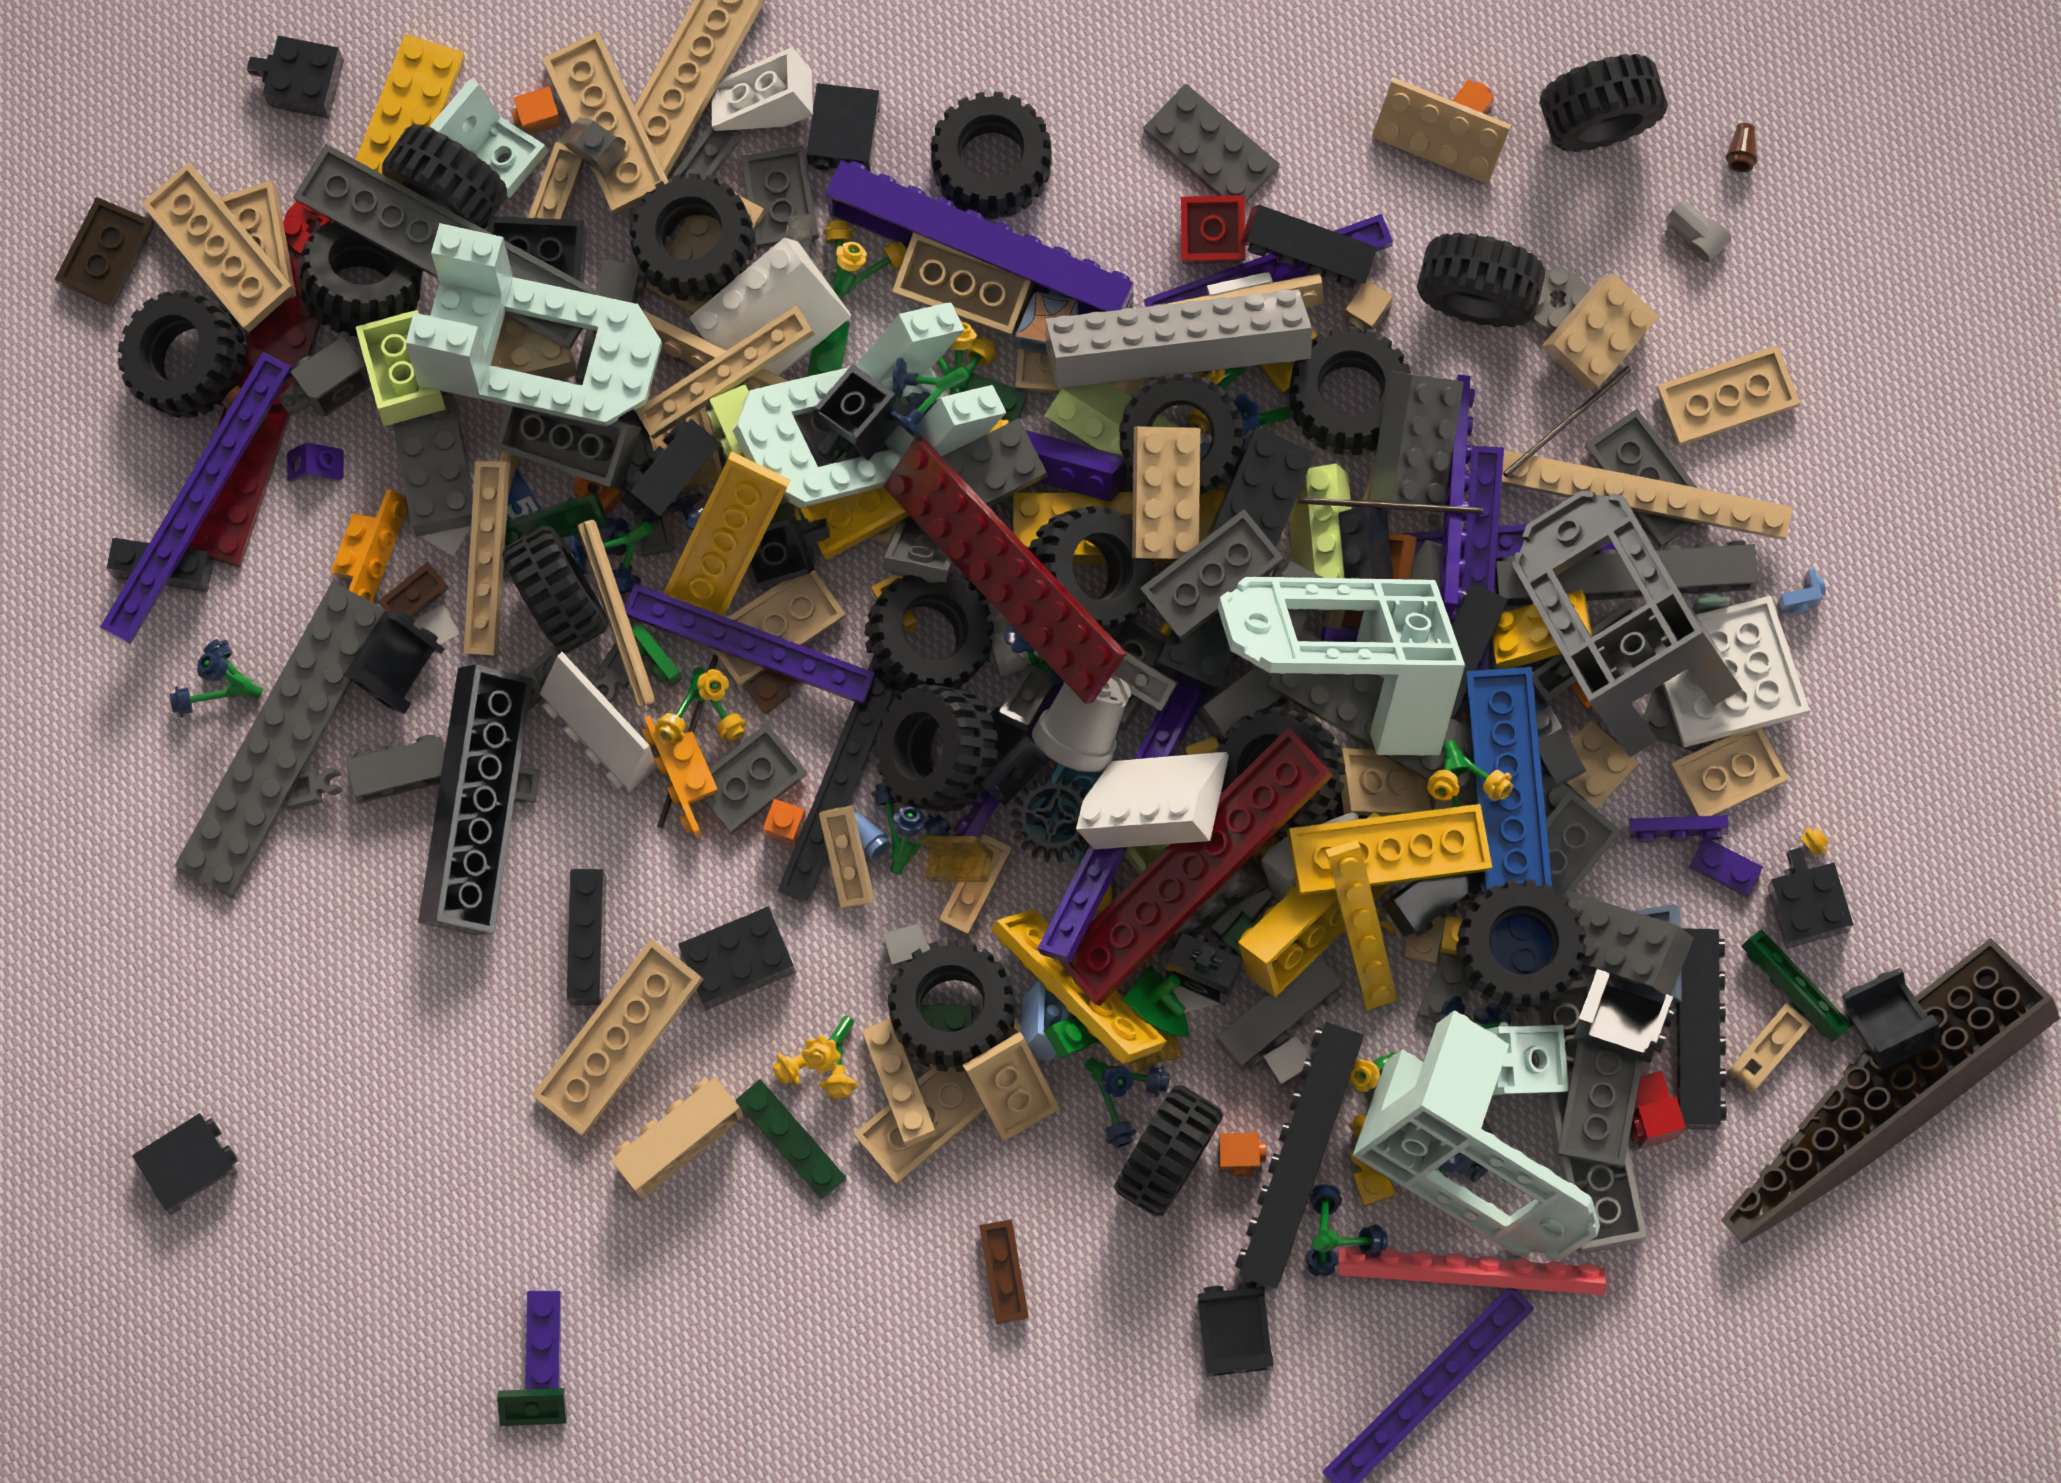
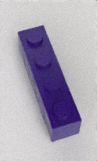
[1025,430,1127,502]

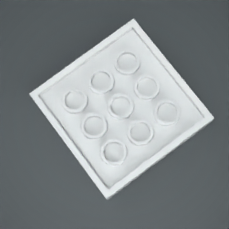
[1663,596,1810,748]

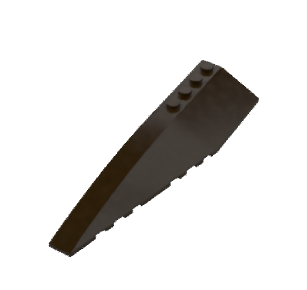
[1721,938,2060,1244]

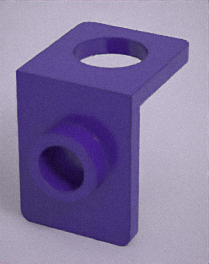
[287,442,344,482]

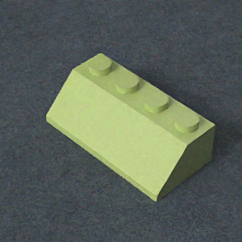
[1045,382,1179,474]
[1289,463,1352,579]

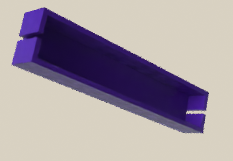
[825,160,1133,315]

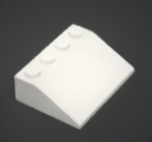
[689,237,852,376]
[540,652,658,793]
[1076,752,1229,849]

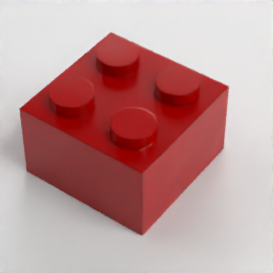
[1181,195,1246,264]

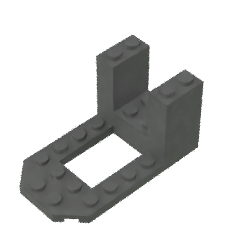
[1512,490,1742,757]

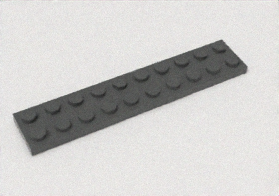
[293,144,602,350]
[174,582,387,897]
[1266,630,1577,819]

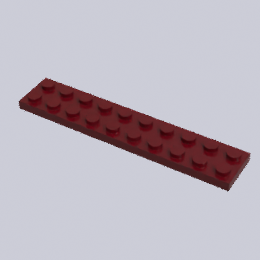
[188,257,337,567]
[883,437,1127,704]
[1058,727,1333,1006]

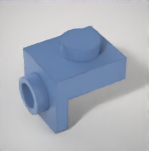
[1778,568,1826,616]

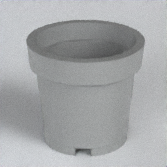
[1032,677,1131,772]

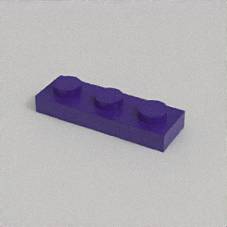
[1629,815,1728,843]
[526,1291,562,1389]

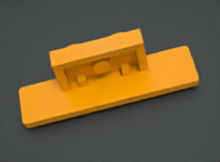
[330,489,408,603]
[642,716,718,840]

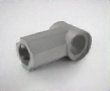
[1665,199,1732,263]

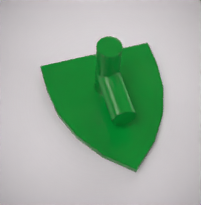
[1122,965,1190,1038]

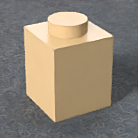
[1344,280,1393,333]

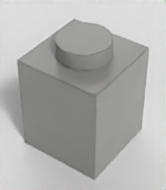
[879,923,929,971]
[1262,1036,1315,1089]

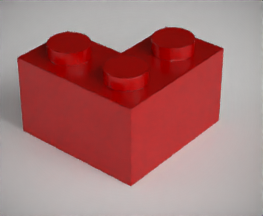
[1630,1070,1686,1149]

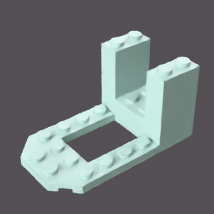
[405,223,662,427]
[732,302,1006,508]
[1218,577,1465,756]
[1353,1010,1600,1260]

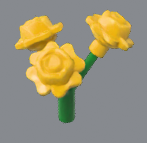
[772,1016,859,1100]

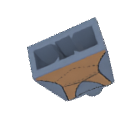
[1016,290,1078,355]

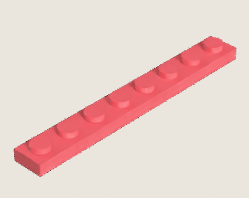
[1338,1246,1606,1295]

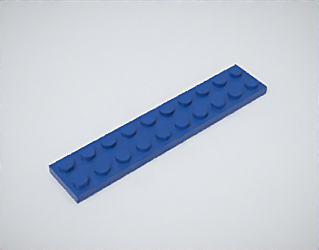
[1465,667,1553,975]

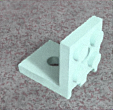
[430,79,549,198]
[1485,1025,1569,1097]

